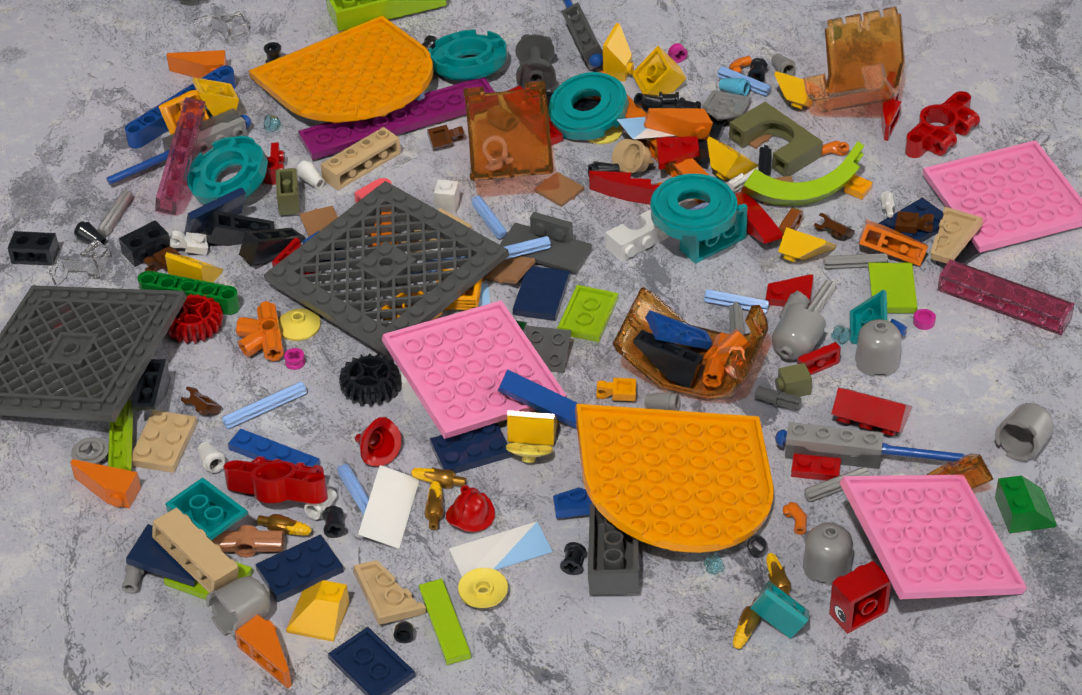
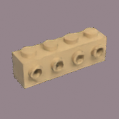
[320,127,401,191]
[152,508,239,593]

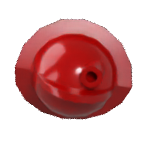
[355,417,401,466]
[446,485,495,533]

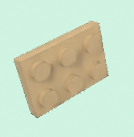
[132,410,197,473]

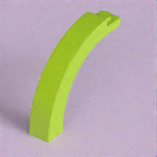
[741,141,865,206]

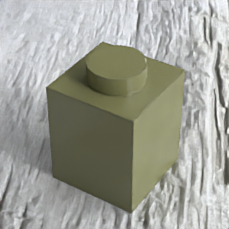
[775,363,812,397]

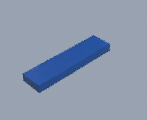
[497,369,579,429]

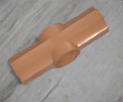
[211,525,284,558]

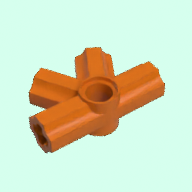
[236,301,284,362]
[702,329,750,388]

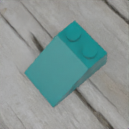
[680,204,748,264]
[165,477,248,540]

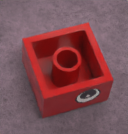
[829,561,891,634]

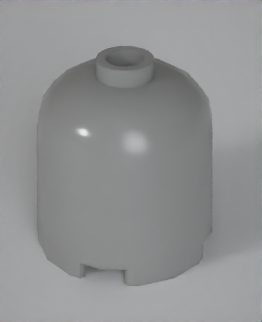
[772,303,826,361]
[855,319,901,377]
[995,403,1054,461]
[803,522,853,586]
[206,576,270,638]

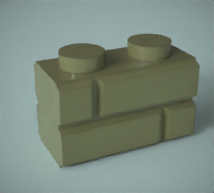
[276,168,300,215]

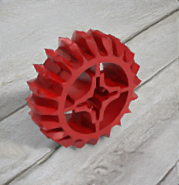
[167,293,223,344]

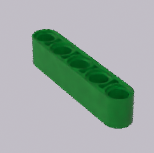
[137,271,240,315]

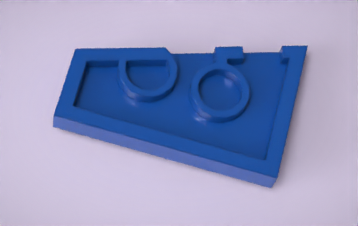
[645,310,712,349]
[553,487,592,518]

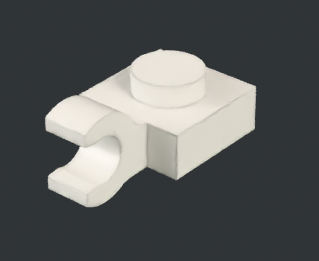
[170,230,208,255]

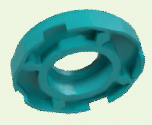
[429,29,508,80]
[548,72,629,140]
[186,136,268,204]
[650,174,737,241]

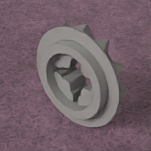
[71,437,109,464]

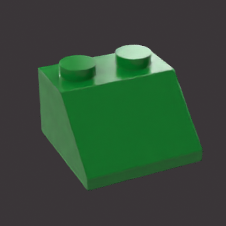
[995,475,1057,534]

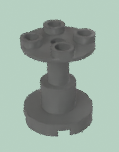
[515,34,556,94]

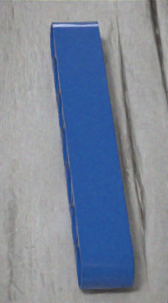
[125,65,236,149]

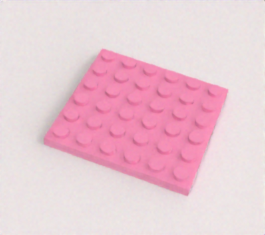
[923,140,1082,253]
[382,300,567,439]
[839,475,1027,599]

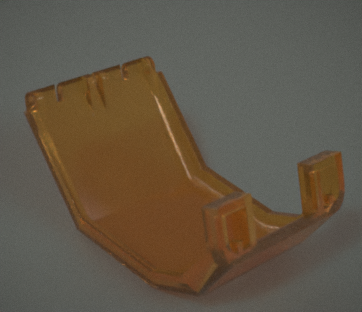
[803,6,905,112]
[463,81,554,181]
[613,287,768,401]

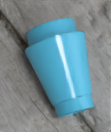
[719,78,750,96]

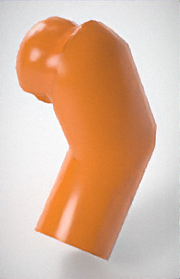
[729,56,752,73]
[821,141,850,156]
[783,502,807,535]

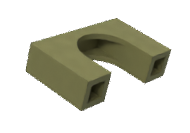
[729,102,823,177]

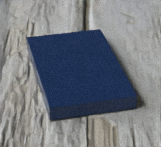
[184,187,246,235]
[512,266,570,321]
[126,524,197,587]
[328,627,416,695]

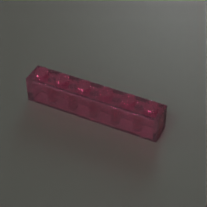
[155,97,205,216]
[937,259,1075,336]

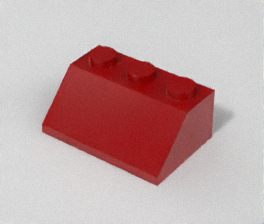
[831,387,912,436]

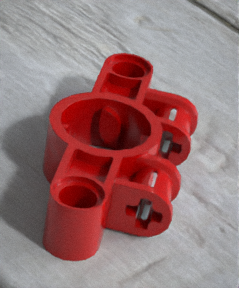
[905,91,980,158]
[223,456,328,504]

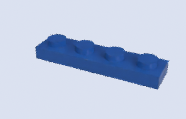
[228,428,320,467]

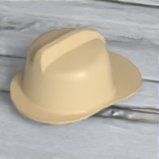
[612,139,654,173]

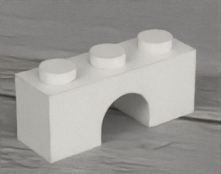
[606,210,670,262]

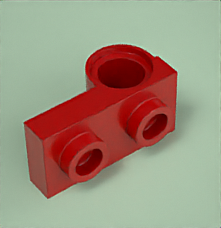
[263,142,285,185]

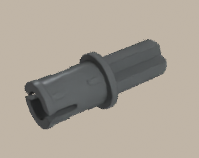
[755,386,802,410]

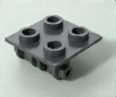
[526,325,571,373]

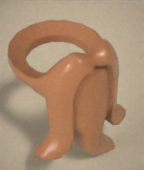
[482,135,513,171]

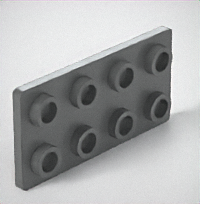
[500,212,592,273]

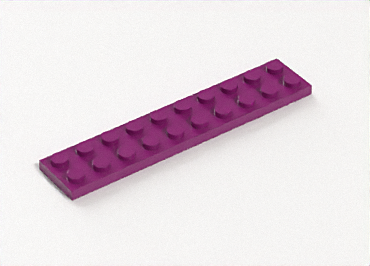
[298,77,499,160]

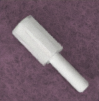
[726,167,758,192]
[881,191,895,218]

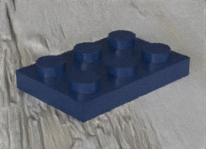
[878,197,944,243]
[430,423,512,473]
[255,534,344,602]

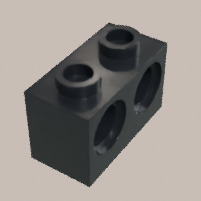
[119,220,170,267]
[7,231,59,266]

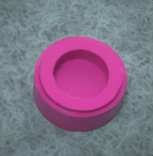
[913,309,936,330]

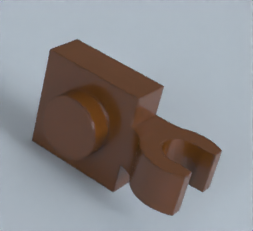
[427,124,465,150]
[895,211,934,234]
[814,213,855,239]
[143,246,181,272]
[181,386,222,415]

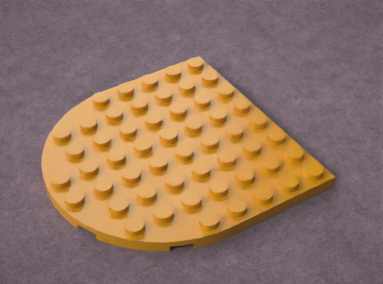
[249,16,434,124]
[575,404,774,553]

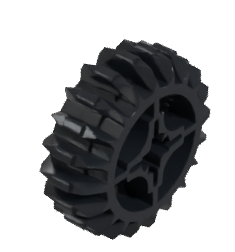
[339,353,401,407]

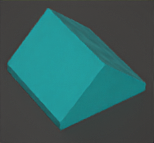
[850,289,887,344]
[750,580,809,639]

